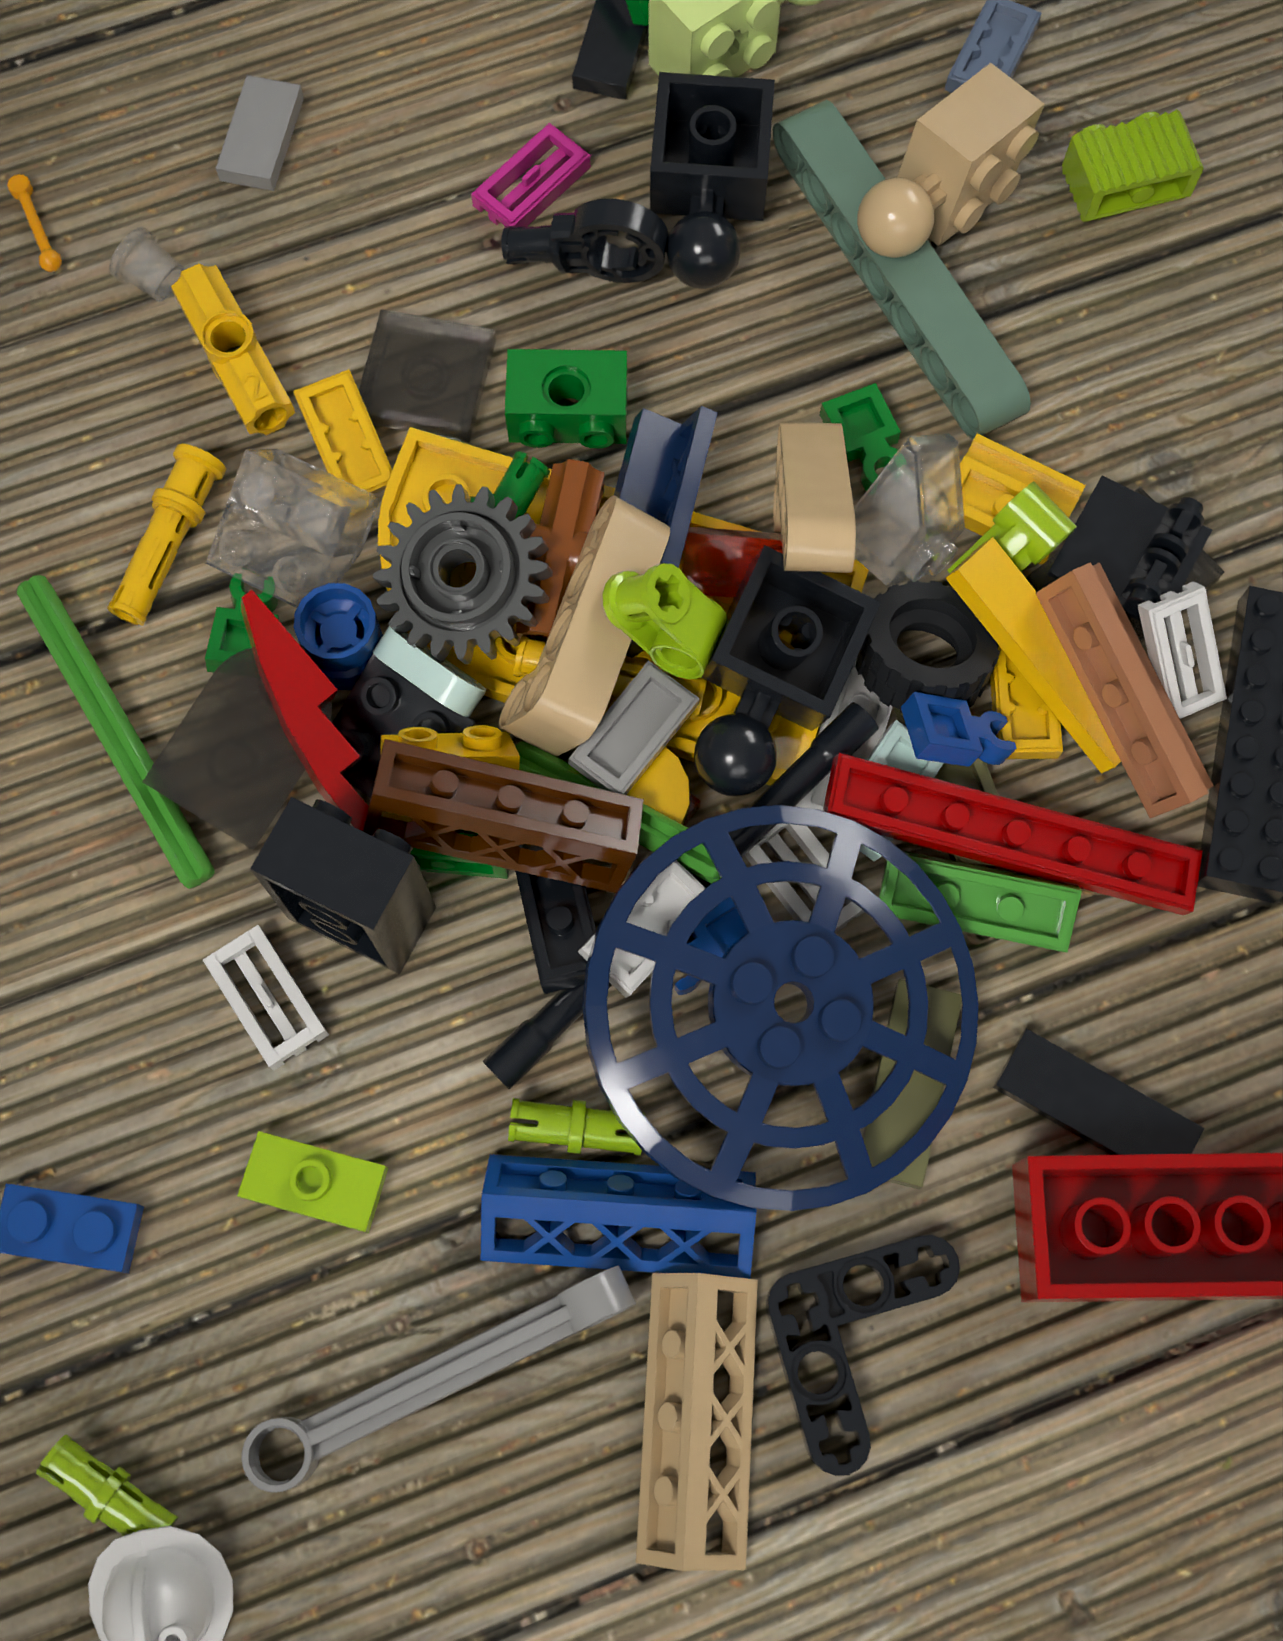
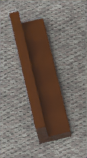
[363,739,644,893]

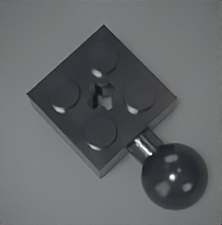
[650,72,775,289]
[694,545,881,797]

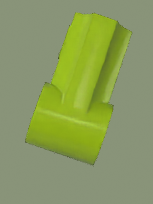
[947,482,1077,574]

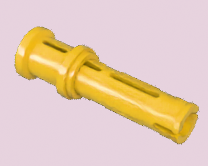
[107,443,227,626]

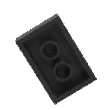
[250,797,436,974]

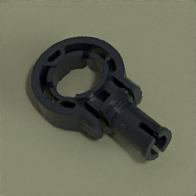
[501,199,668,283]

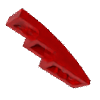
[241,589,369,831]

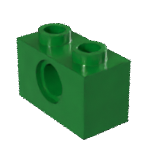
[505,349,628,449]

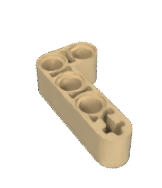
[773,422,856,573]
[498,495,670,756]

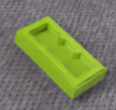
[237,1131,389,1234]

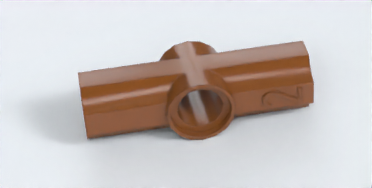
[516,459,605,642]

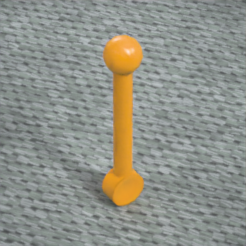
[7,174,62,272]

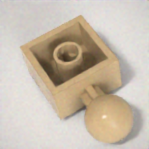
[857,63,1045,258]

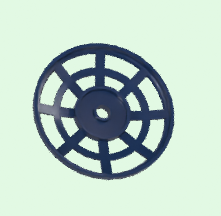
[582,805,979,1211]

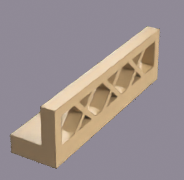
[636,1273,758,1571]

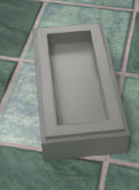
[216,75,304,191]
[569,660,700,795]

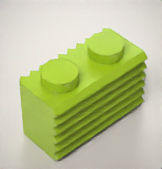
[1062,109,1204,222]

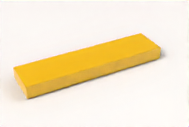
[945,537,1121,774]

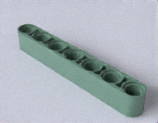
[773,100,1031,439]

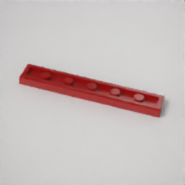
[823,753,1203,916]

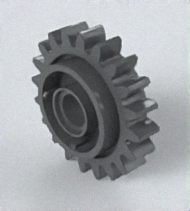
[373,484,553,664]

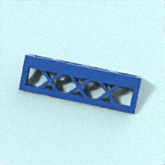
[480,1154,756,1279]

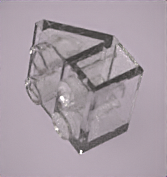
[205,449,382,608]

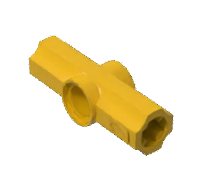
[171,263,295,435]

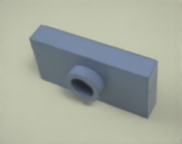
[944,0,1042,93]

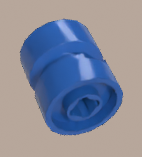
[294,583,383,690]

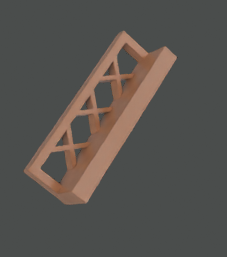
[1036,562,1214,819]

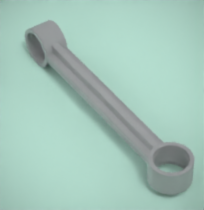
[242,1266,636,1492]

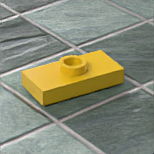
[293,369,392,506]
[990,646,1063,759]

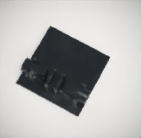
[1047,475,1212,622]
[332,654,476,798]

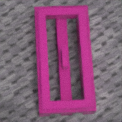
[471,122,591,227]

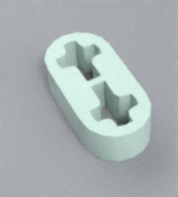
[373,626,487,717]

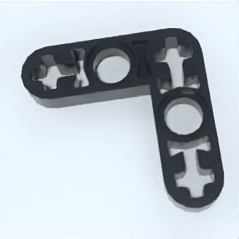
[766,1235,960,1476]

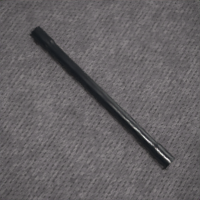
[483,702,879,1090]

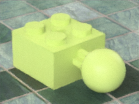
[649,0,823,77]

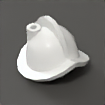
[88,1526,233,1641]

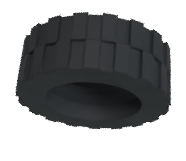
[855,580,1001,713]

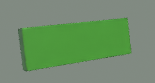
[878,850,1082,953]

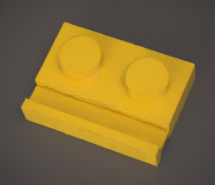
[935,433,1086,566]

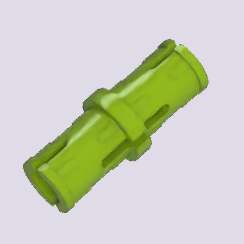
[508,1098,645,1156]
[36,1434,178,1536]

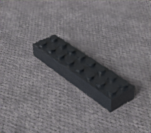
[1197,586,1283,903]

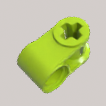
[602,563,727,679]

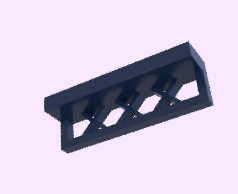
[614,406,718,658]

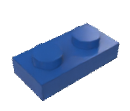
[0,1183,144,1274]

